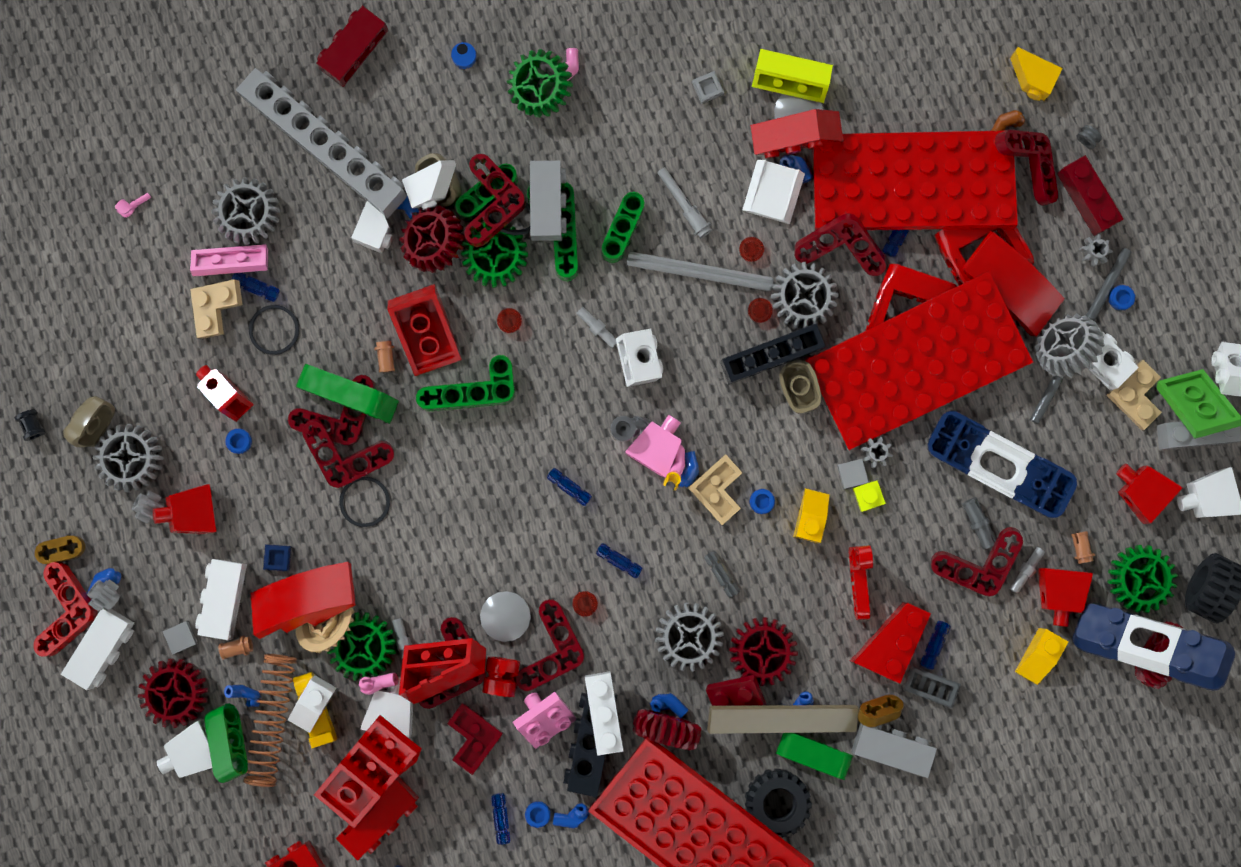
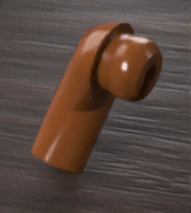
[991,110,1025,131]

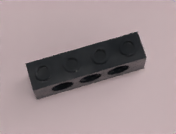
[720,323,825,385]
[563,693,618,797]

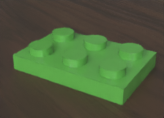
[1156,369,1241,439]

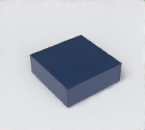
[263,544,292,571]

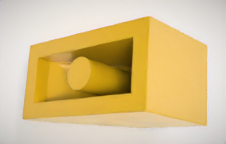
[1010,47,1063,101]
[793,488,829,543]
[1015,628,1068,685]

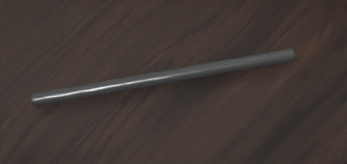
[1030,248,1132,424]

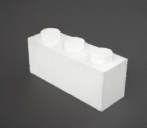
[196,559,247,640]
[61,608,134,690]
[585,671,623,756]

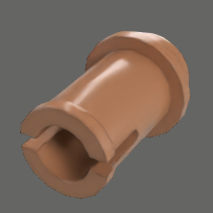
[374,341,395,373]
[1071,531,1095,564]
[218,636,253,660]

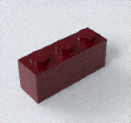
[316,5,389,87]
[1057,155,1124,237]

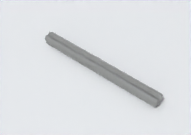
[627,252,773,291]

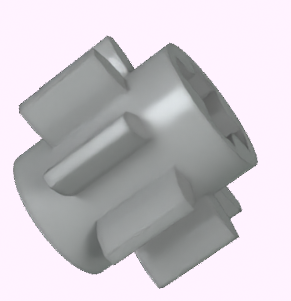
[1079,234,1113,267]
[861,437,893,468]
[132,491,164,524]
[87,579,120,611]

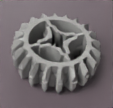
[211,177,280,245]
[770,262,839,329]
[1034,313,1105,378]
[93,424,164,492]
[655,603,724,672]

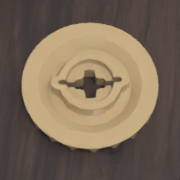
[296,608,355,654]

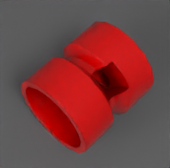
[482,656,520,697]

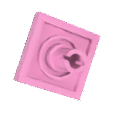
[513,692,576,749]

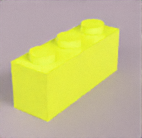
[752,49,833,103]

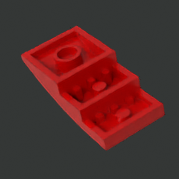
[961,231,1065,337]
[251,562,356,639]
[314,715,421,828]

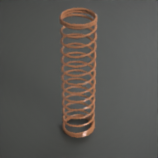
[243,654,297,787]

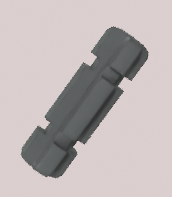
[704,551,740,598]

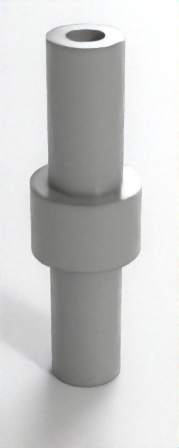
[576,307,617,348]
[1009,547,1045,594]
[392,618,412,658]

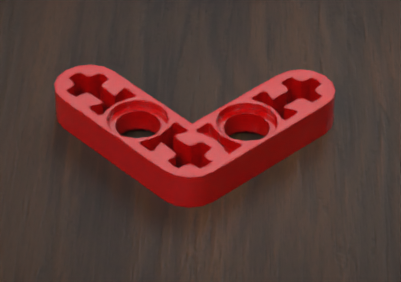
[848,545,873,620]
[33,562,98,657]

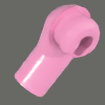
[554,48,579,81]
[359,673,398,695]

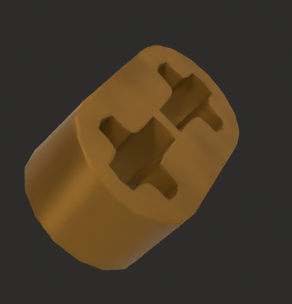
[35,536,85,564]
[858,694,903,727]

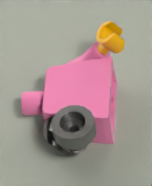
[610,415,685,490]

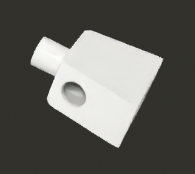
[1177,467,1241,518]
[361,677,413,738]
[157,719,212,778]

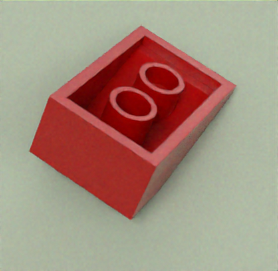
[387,284,462,376]

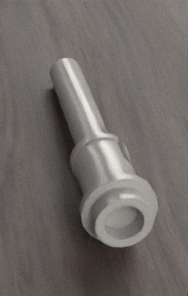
[658,167,712,238]

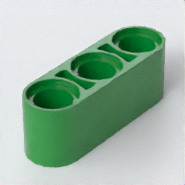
[456,163,518,222]
[602,192,645,263]
[205,703,248,783]
[776,733,853,780]

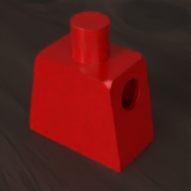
[196,365,254,422]
[1116,463,1182,524]
[153,484,216,534]
[1038,568,1093,627]

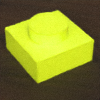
[852,480,886,512]

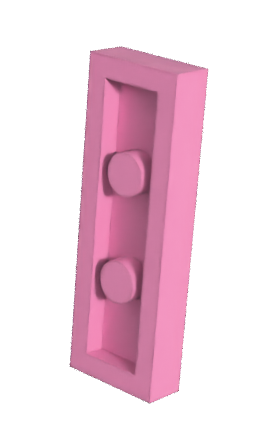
[190,244,268,276]

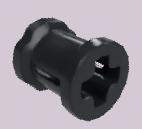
[14,409,46,441]

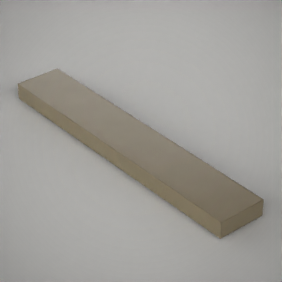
[707,705,859,734]

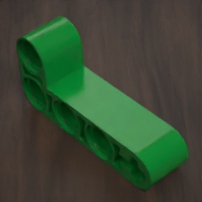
[527,182,578,282]
[416,355,515,411]
[295,364,399,424]

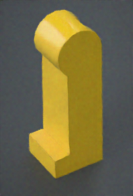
[293,672,338,749]

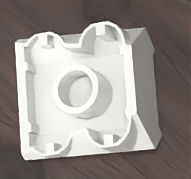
[743,160,805,224]

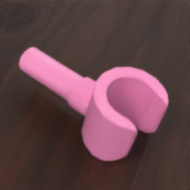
[115,193,151,218]

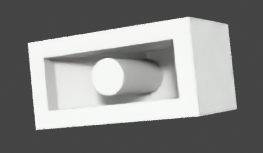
[402,160,456,211]
[351,201,393,253]
[288,675,336,733]

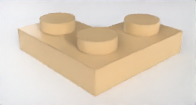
[190,280,243,339]
[1106,360,1162,430]
[688,454,742,526]

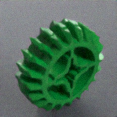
[506,49,573,118]
[461,220,529,288]
[1107,545,1178,613]
[327,612,396,681]

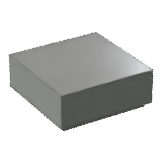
[692,71,724,104]
[837,459,869,489]
[162,621,198,655]

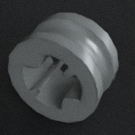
[1076,125,1102,149]

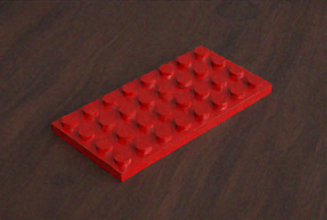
[813,130,1018,231]
[805,271,1033,450]
[588,737,814,867]

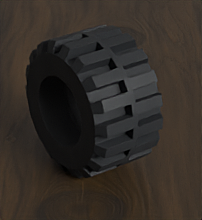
[1185,553,1241,624]
[745,769,812,838]

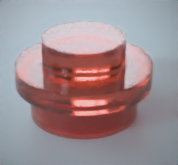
[739,237,764,262]
[748,298,773,323]
[497,308,522,333]
[572,591,598,617]

